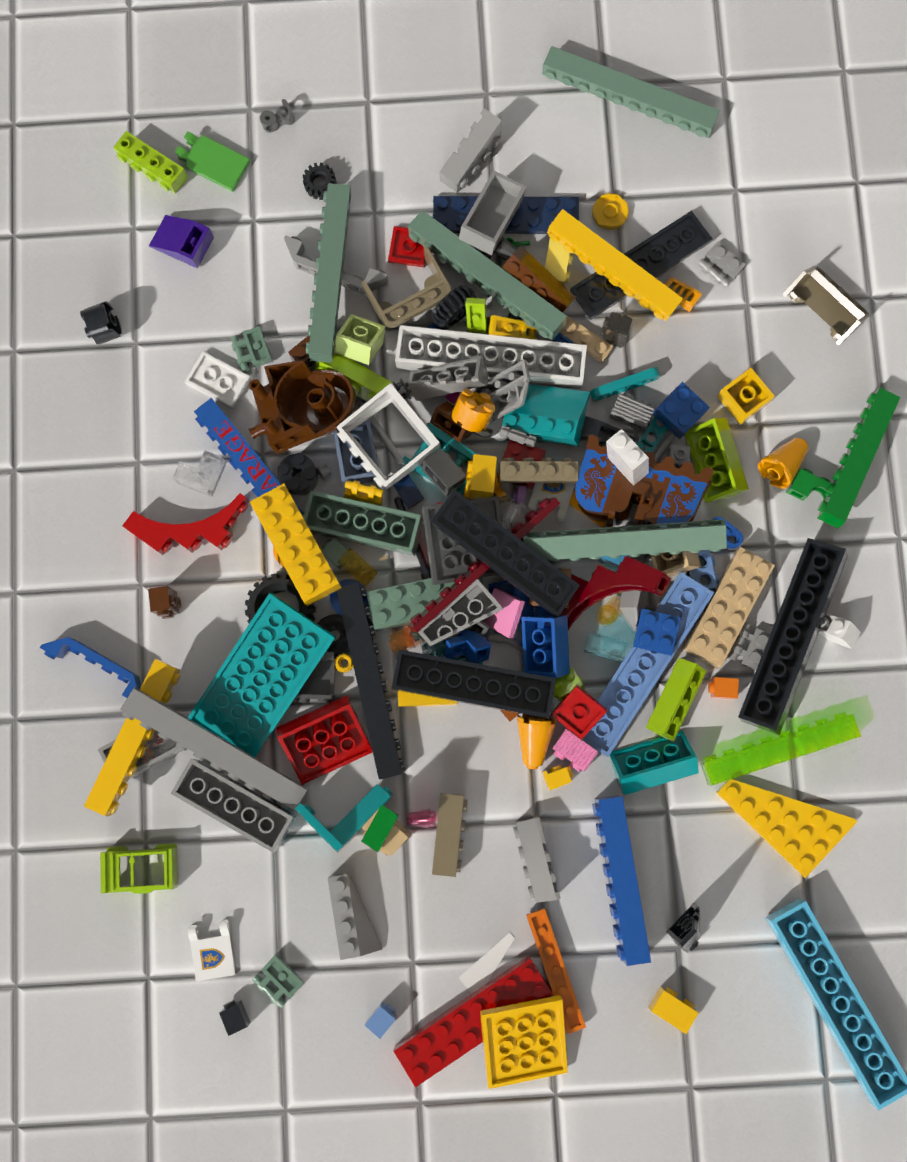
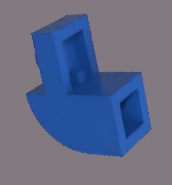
[444,630,492,663]

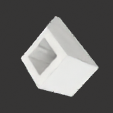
[819,614,861,649]

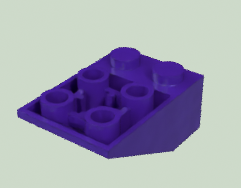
[149,215,214,269]

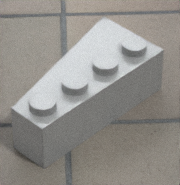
[440,108,502,193]
[418,579,504,646]

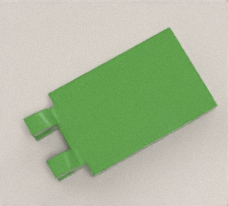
[175,131,250,192]

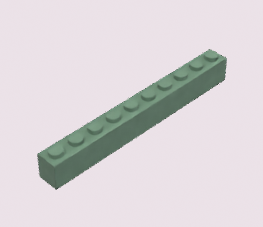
[542,46,720,138]
[306,183,351,363]
[408,210,567,341]
[523,519,727,562]

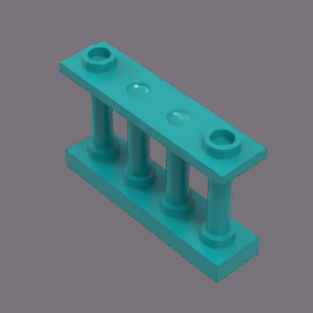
[403,422,476,499]

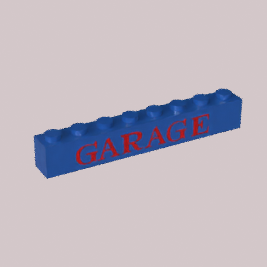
[194,398,304,516]

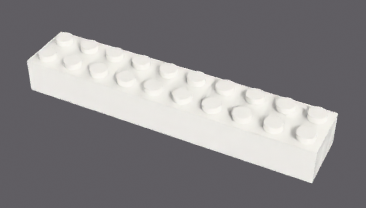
[395,325,587,388]

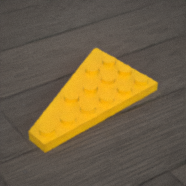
[716,779,858,878]

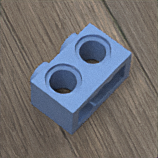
[687,550,719,590]

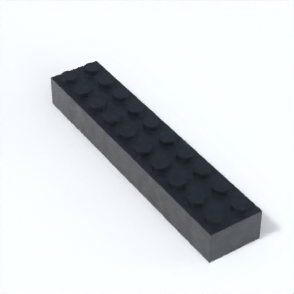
[738,538,848,735]

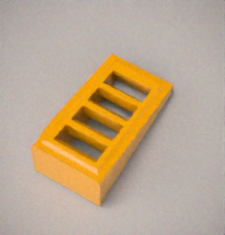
[664,276,702,312]

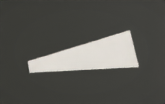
[459,932,515,994]

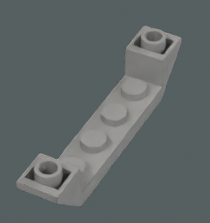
[284,235,388,294]

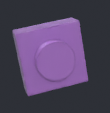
[513,486,526,509]

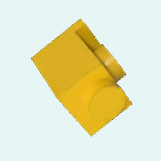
[542,765,574,790]

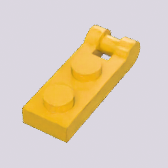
[488,315,538,340]

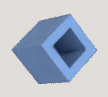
[364,1002,397,1039]

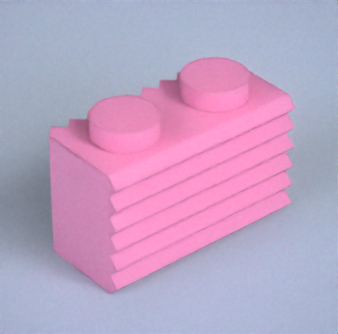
[552,729,598,772]

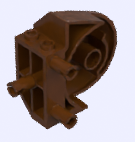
[248,361,356,454]

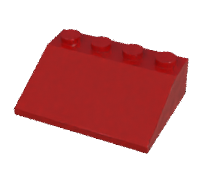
[276,695,373,785]

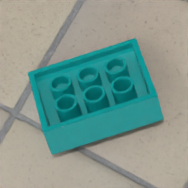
[502,384,591,447]

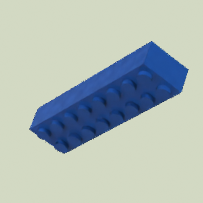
[592,795,651,966]

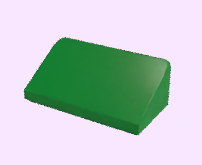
[361,805,399,852]

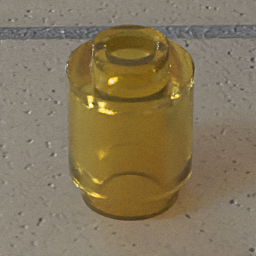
[596,605,618,626]

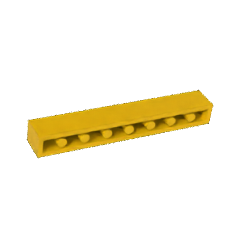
[547,209,683,321]
[84,659,181,816]

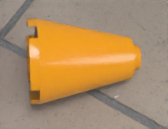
[758,438,809,489]
[517,714,556,769]

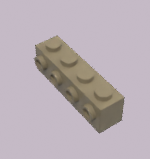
[498,458,578,483]
[432,793,468,877]

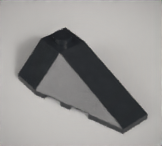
[666,903,701,952]

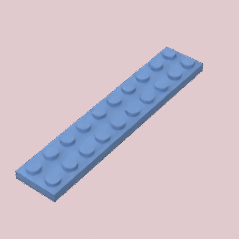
[575,572,714,757]

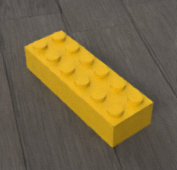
[250,483,342,607]

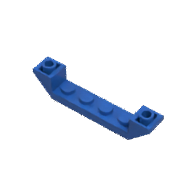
[40,637,142,698]

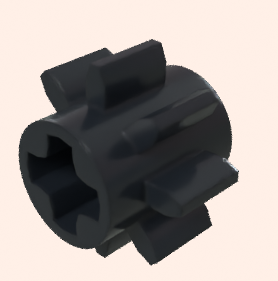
[392,378,412,399]

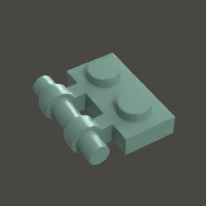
[231,326,273,372]
[252,954,304,1008]

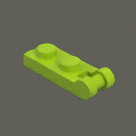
[466,298,488,335]

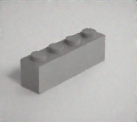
[408,356,488,401]
[513,816,561,903]
[328,872,382,960]

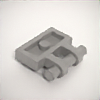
[697,242,746,288]
[729,623,770,671]

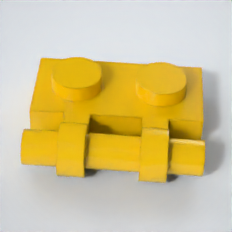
[344,480,384,506]

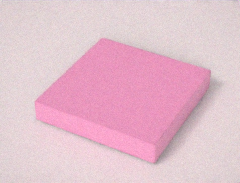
[484,588,525,638]

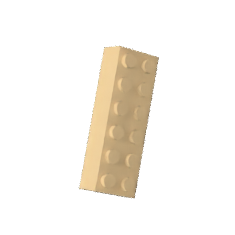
[683,547,775,669]

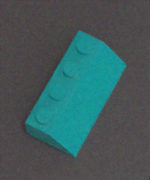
[609,730,699,796]

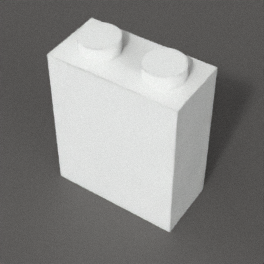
[606,429,649,486]

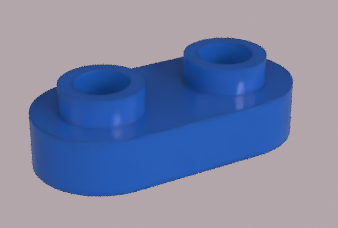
[712,517,743,549]

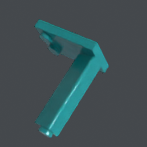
[295,784,393,853]

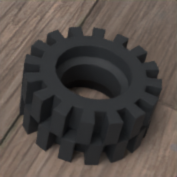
[303,163,337,200]

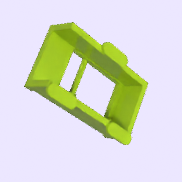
[100,843,177,894]

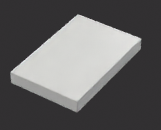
[185,351,252,409]

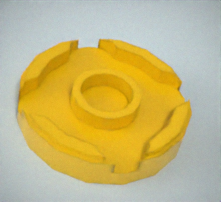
[592,193,629,230]

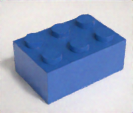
[521,614,570,678]

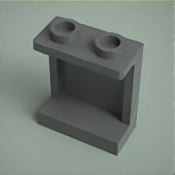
[295,652,336,703]

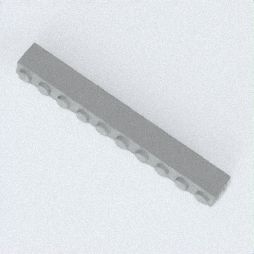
[120,687,307,811]

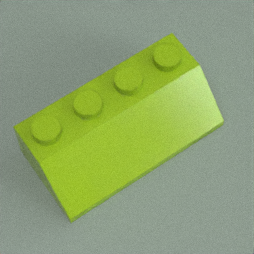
[685,418,749,503]

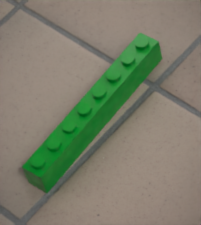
[817,387,900,529]

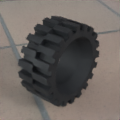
[245,573,316,623]

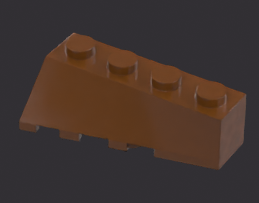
[502,245,576,313]

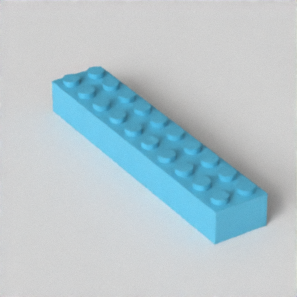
[765,898,907,1110]

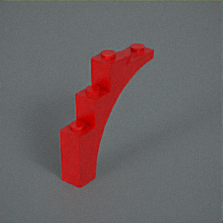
[122,493,249,555]

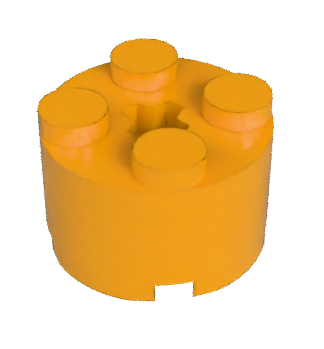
[451,388,495,433]

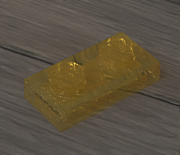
[337,548,378,587]

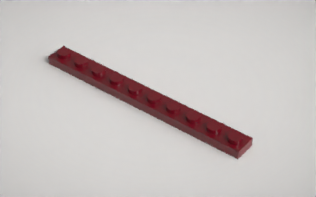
[407,497,561,633]

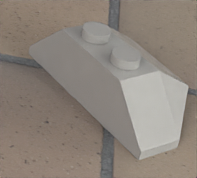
[472,360,530,420]
[615,555,652,633]

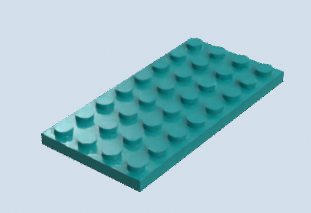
[188,593,336,757]

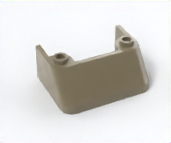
[361,247,451,328]
[783,266,870,345]

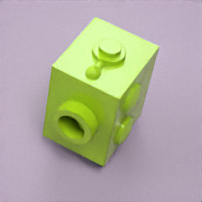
[553,667,585,702]

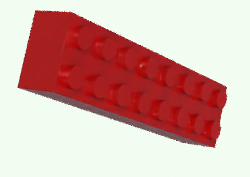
[393,955,553,1088]

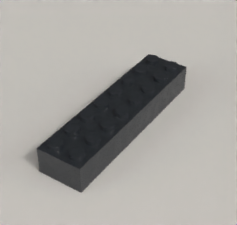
[391,649,556,719]

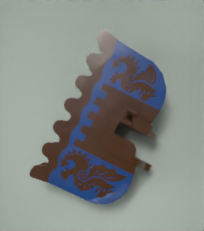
[575,435,714,527]

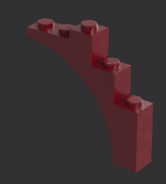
[560,556,672,631]

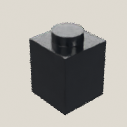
[219,1000,251,1036]

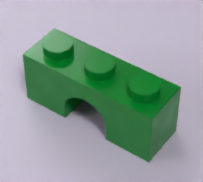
[786,468,832,501]

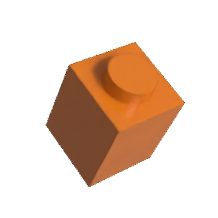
[708,677,739,699]

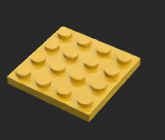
[480,995,568,1089]

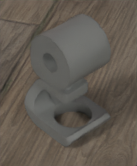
[260,99,295,133]

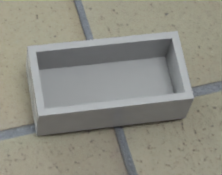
[458,170,527,256]

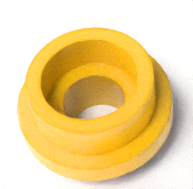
[335,653,354,673]

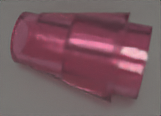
[406,809,436,829]

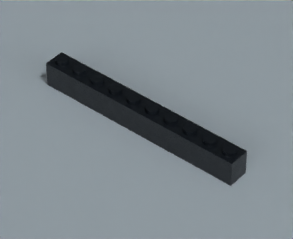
[337,583,405,780]

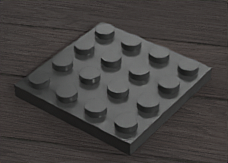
[422,496,502,585]

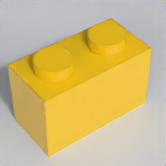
[648,986,699,1034]

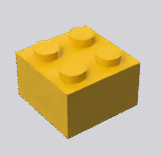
[717,368,775,425]
[464,454,497,500]

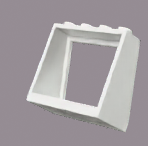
[337,383,441,490]

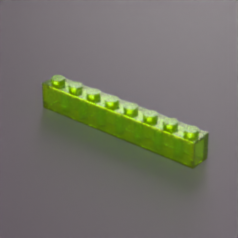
[700,712,861,786]

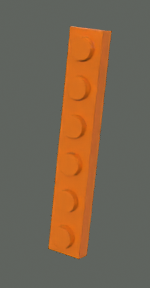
[526,908,586,1034]

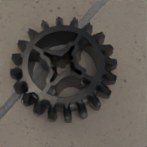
[431,285,477,330]

